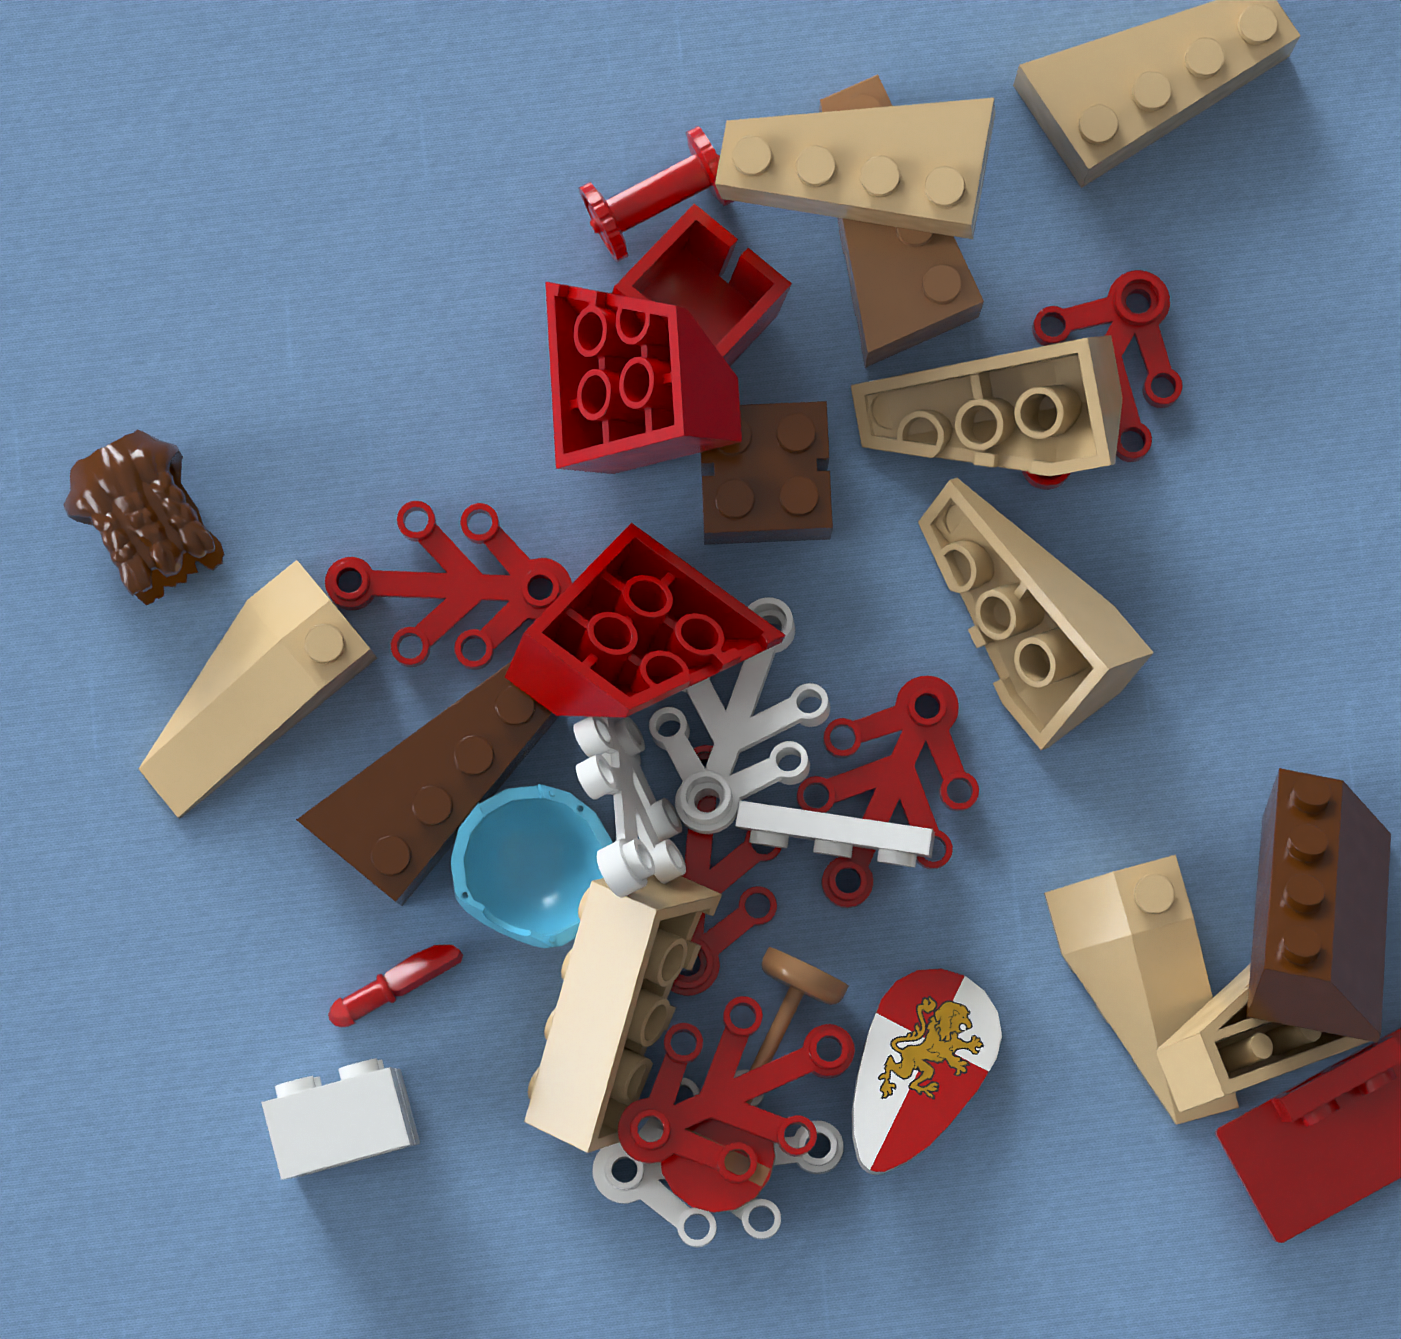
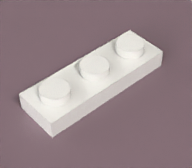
[735,800,935,868]

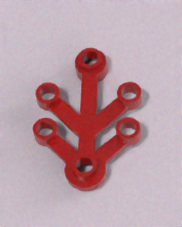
[1022,270,1183,490]
[325,501,572,670]
[797,675,979,908]
[670,745,782,996]
[618,996,855,1184]

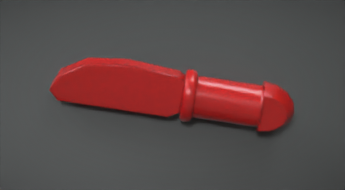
[328,945,463,1027]

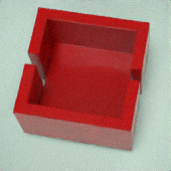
[612,203,792,366]

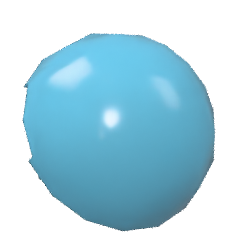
[451,784,613,948]

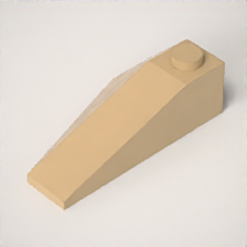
[850,335,1123,476]
[918,478,1154,750]
[138,560,377,819]
[1044,855,1239,1125]

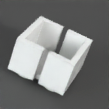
[261,1058,420,1180]

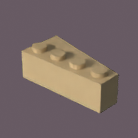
[1013,0,1301,188]

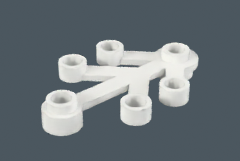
[649,597,830,834]
[574,717,686,898]
[593,1069,844,1248]

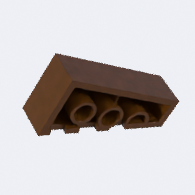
[296,662,559,906]

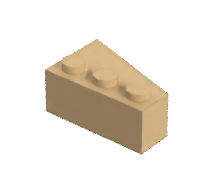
[1156,963,1370,1113]

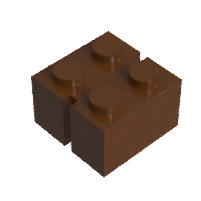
[700,401,833,545]

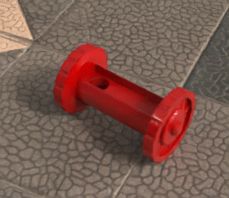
[578,126,734,262]

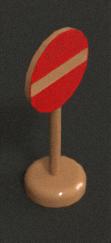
[660,947,849,1213]

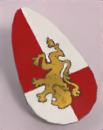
[852,968,1002,1175]

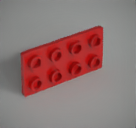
[1215,1027,1401,1243]

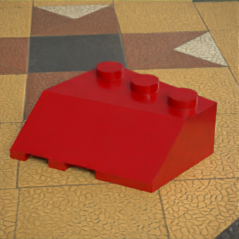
[545,282,742,474]
[505,523,786,718]

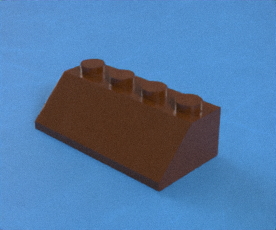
[1246,768,1391,1043]

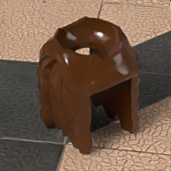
[63,429,225,606]

